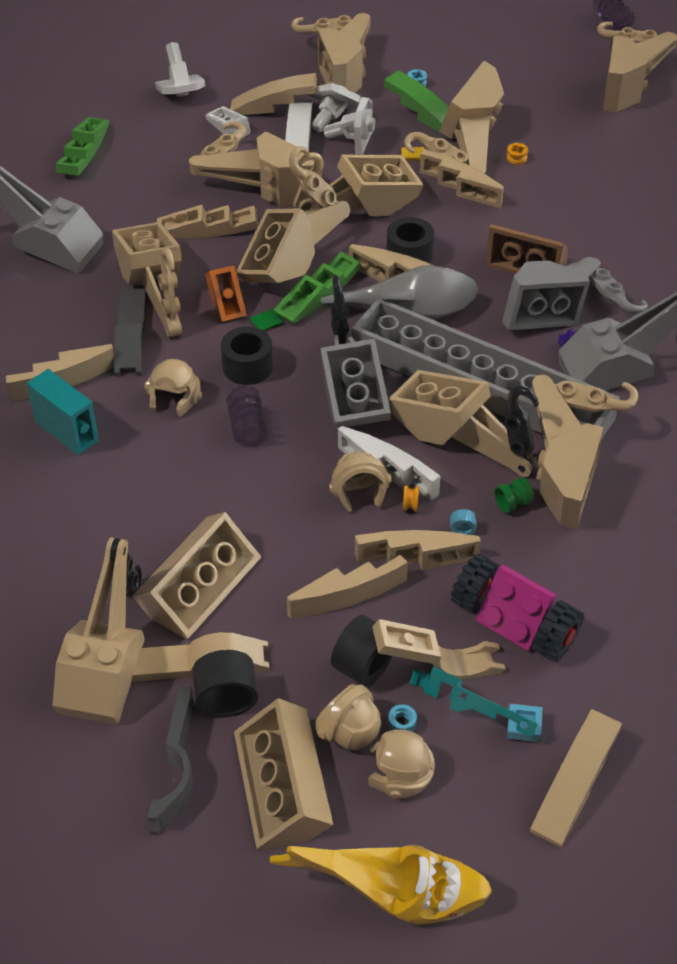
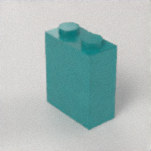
[26,369,99,455]

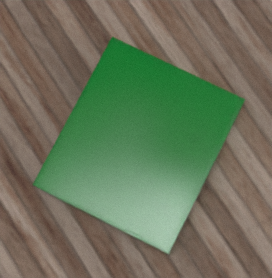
[250,309,283,331]

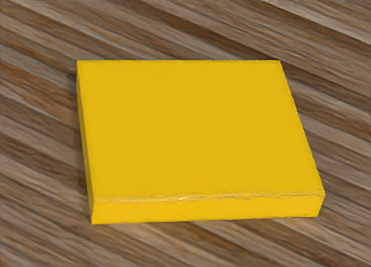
[401,147,424,161]

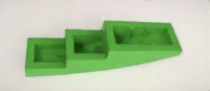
[384,70,449,131]
[56,117,109,176]
[273,251,362,324]

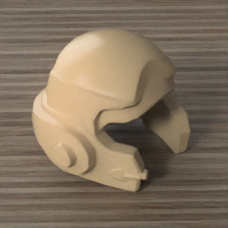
[144,359,202,417]
[329,451,392,512]
[315,684,381,750]
[368,730,435,799]

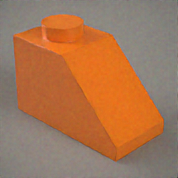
[205,265,247,322]

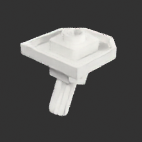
[155,42,205,97]
[307,83,362,133]
[323,97,375,155]

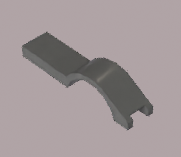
[114,288,146,377]
[147,686,194,835]

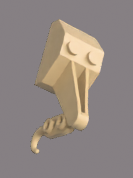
[291,13,370,93]
[597,22,677,112]
[404,61,504,174]
[189,121,314,207]
[236,146,350,283]
[293,152,423,217]
[112,222,182,338]
[532,375,638,529]

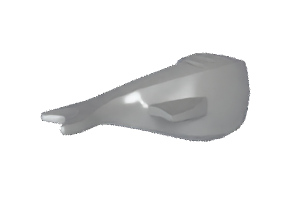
[321,265,479,320]

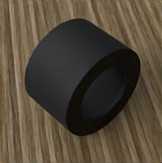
[386,217,434,264]
[221,327,273,385]
[331,615,393,687]
[192,650,258,718]

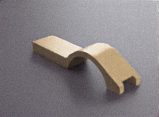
[372,619,506,679]
[132,632,270,682]

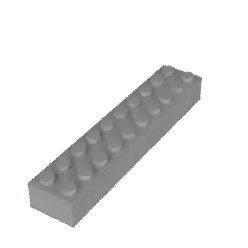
[351,298,620,439]

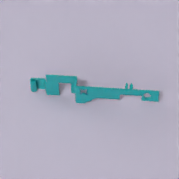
[410,666,538,737]

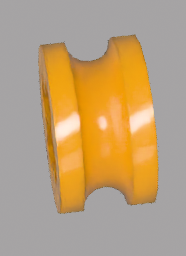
[506,143,528,165]
[403,485,419,512]

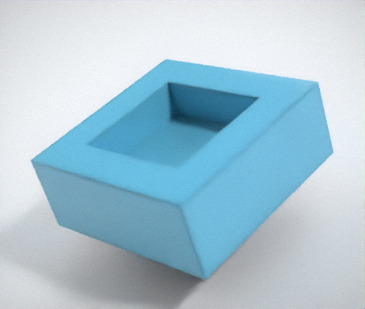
[507,704,543,742]

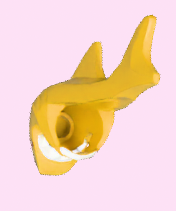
[269,845,492,925]

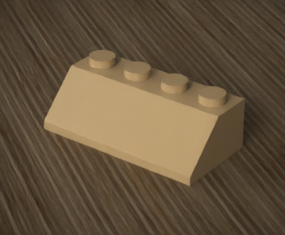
[132,512,261,639]
[234,698,333,851]

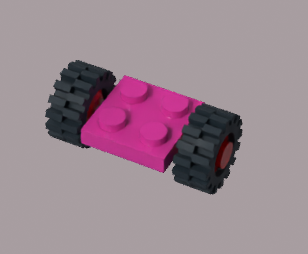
[451,553,584,662]

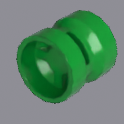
[494,477,534,513]

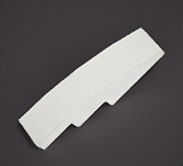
[285,99,313,150]
[338,426,441,501]

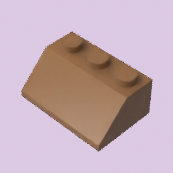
[485,224,569,274]

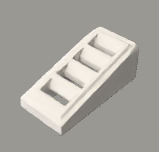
[205,106,251,137]

